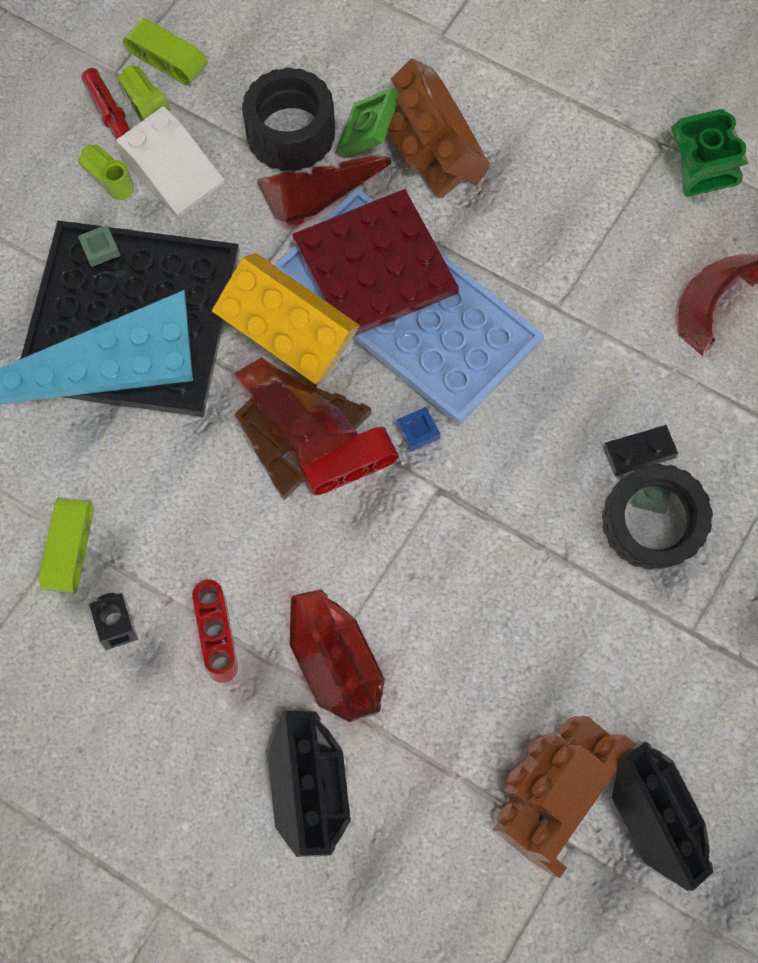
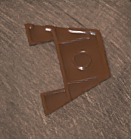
[235,370,372,500]

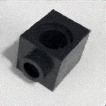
[89,593,138,650]

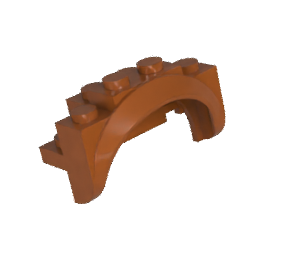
[388,58,490,198]
[493,716,635,878]

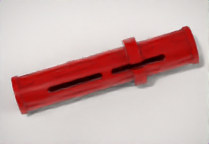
[81,68,131,140]

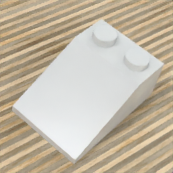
[116,106,225,218]

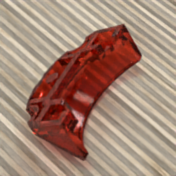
[677,254,758,356]

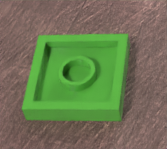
[335,87,400,158]

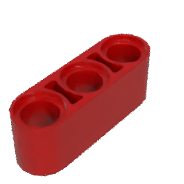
[299,426,399,495]
[192,579,238,683]

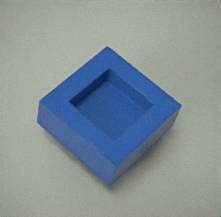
[397,407,440,451]

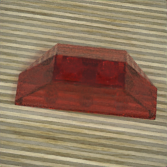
[289,589,385,722]

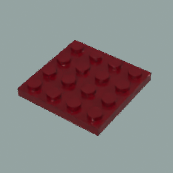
[292,189,459,337]

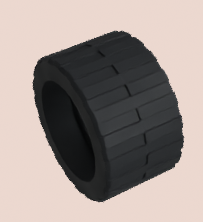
[242,67,335,171]
[602,464,713,570]

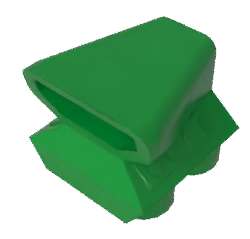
[671,109,749,197]

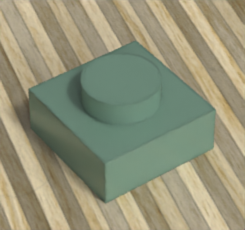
[78,225,120,267]
[633,486,671,515]

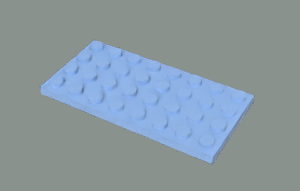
[274,188,544,426]

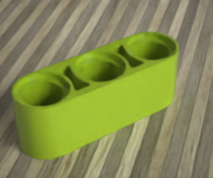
[123,18,208,85]
[39,497,93,593]

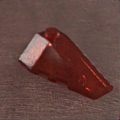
[257,155,391,226]
[234,357,358,470]

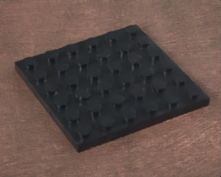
[20,220,240,417]

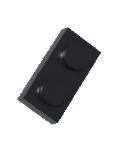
[604,425,678,476]

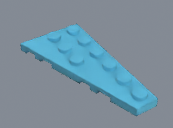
[0,290,193,404]

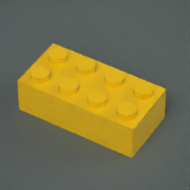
[212,253,360,384]

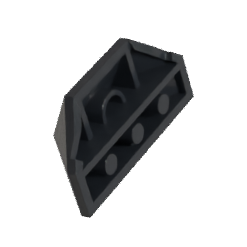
[268,711,351,857]
[611,741,713,891]

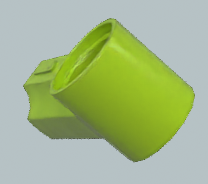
[117,65,171,122]
[78,144,134,200]

